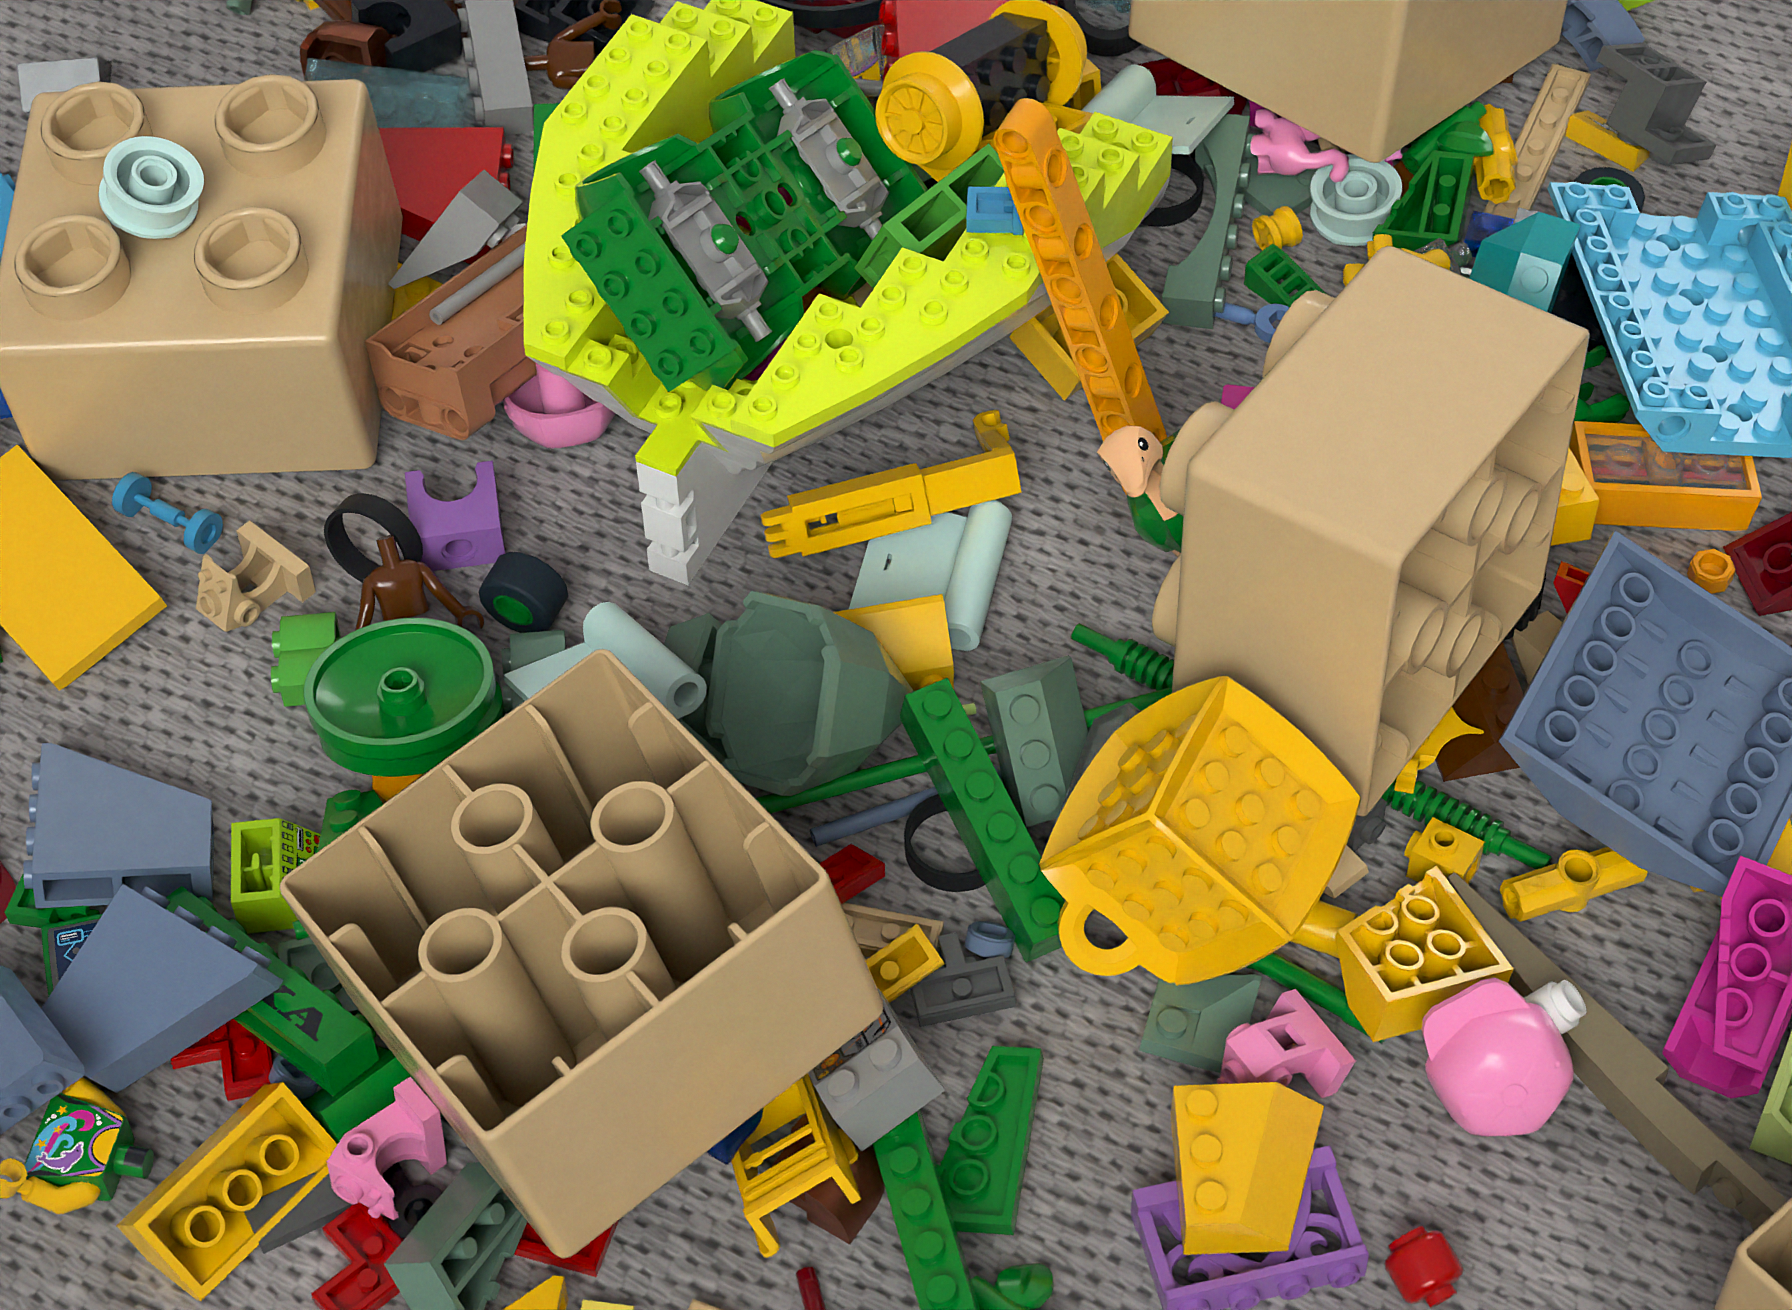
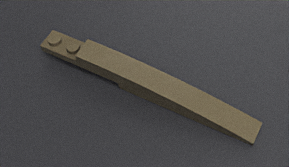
[1447,872,1788,1231]

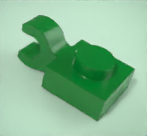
[4,874,100,928]

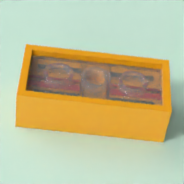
[1569,421,1762,531]

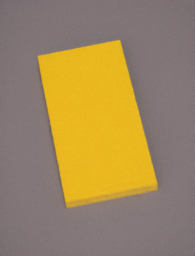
[0,445,167,691]

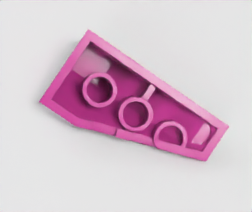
[1713,855,1792,1074]

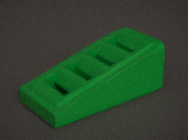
[1244,244,1326,307]

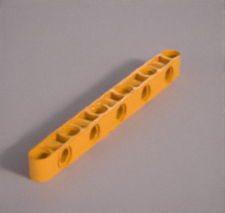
[993,98,1167,495]

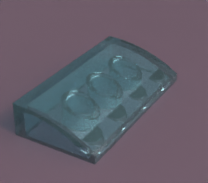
[305,58,468,128]

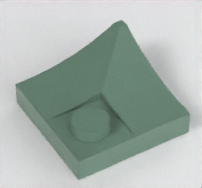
[1139,974,1262,1073]

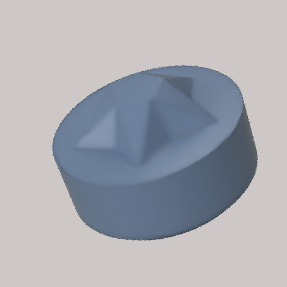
[964,921,1015,959]
[269,1055,318,1099]

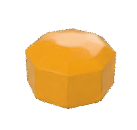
[1687,549,1735,594]

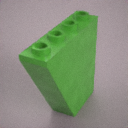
[854,143,1004,289]

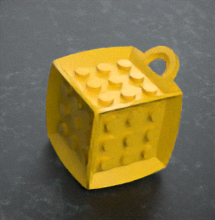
[1039,676,1361,986]

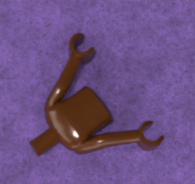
[523,0,622,90]
[355,535,484,631]

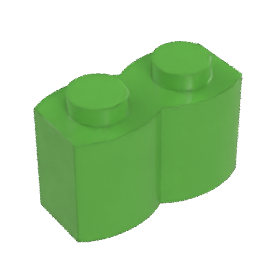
[271,612,341,707]

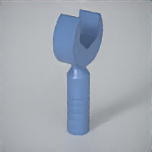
[1216,302,1290,343]

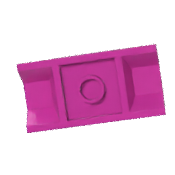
[1662,926,1792,1099]

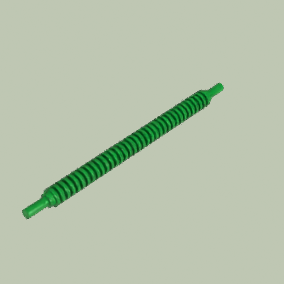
[1071,623,1552,870]

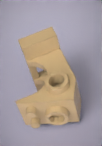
[196,520,316,632]

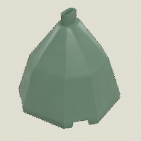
[705,591,914,796]

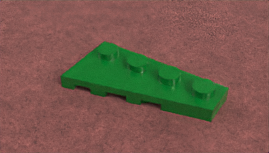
[937,1046,1044,1235]

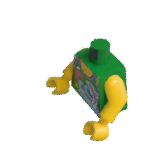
[0,1077,154,1214]

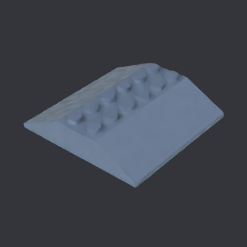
[1499,530,1792,897]

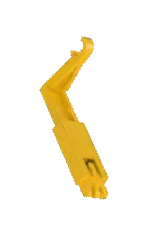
[761,410,1022,558]

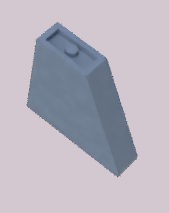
[23,743,214,908]
[41,884,284,1093]
[0,965,85,1135]

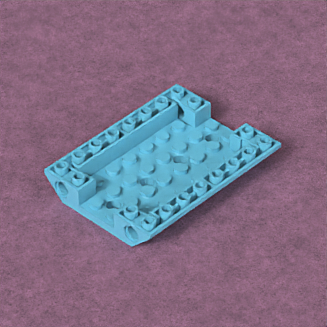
[1547,182,1792,458]

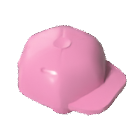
[503,363,616,448]
[1421,978,1574,1136]

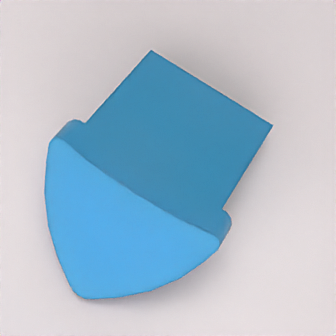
[966,187,1024,235]

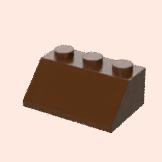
[1435,642,1524,782]

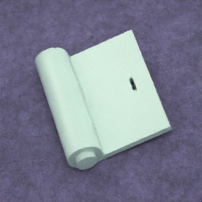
[1081,64,1234,154]
[848,500,1012,651]
[504,602,707,719]

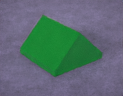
[302,1046,423,1144]

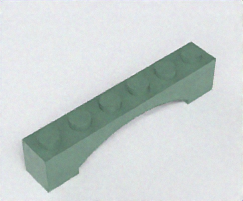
[1162,114,1257,329]

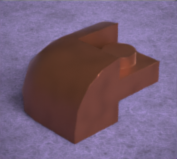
[299,20,390,90]
[770,1114,885,1245]

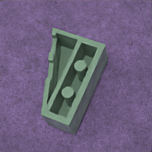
[384,1162,527,1310]

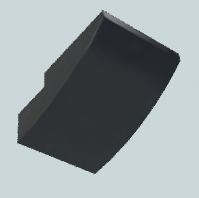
[514,0,655,55]

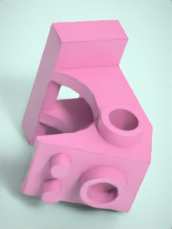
[1217,989,1356,1098]
[327,1077,447,1220]

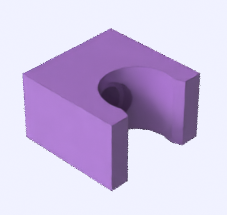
[405,460,505,571]

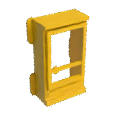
[725,1073,861,1257]

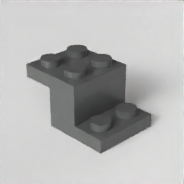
[1596,43,1716,166]

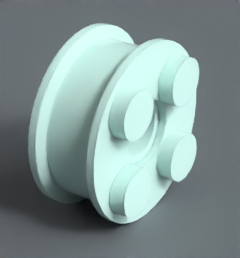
[98,136,204,239]
[1310,154,1402,246]

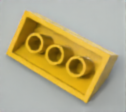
[833,594,954,691]
[116,1082,338,1301]

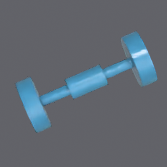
[112,472,223,554]

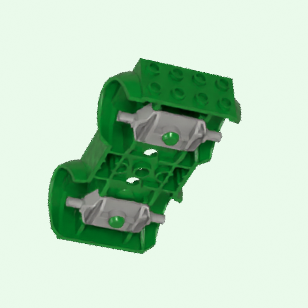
[561,50,928,392]

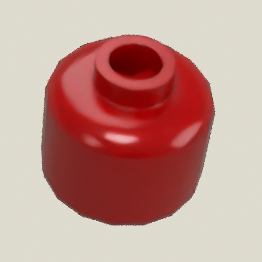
[1384,1226,1463,1308]

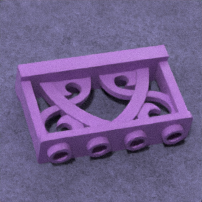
[1131,1145,1369,1310]

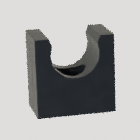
[351,0,462,86]

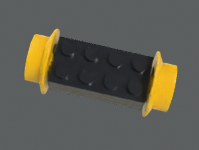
[875,0,1087,170]

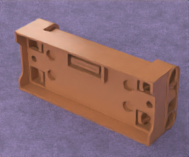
[365,224,537,440]

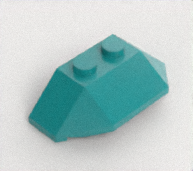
[1469,212,1581,314]

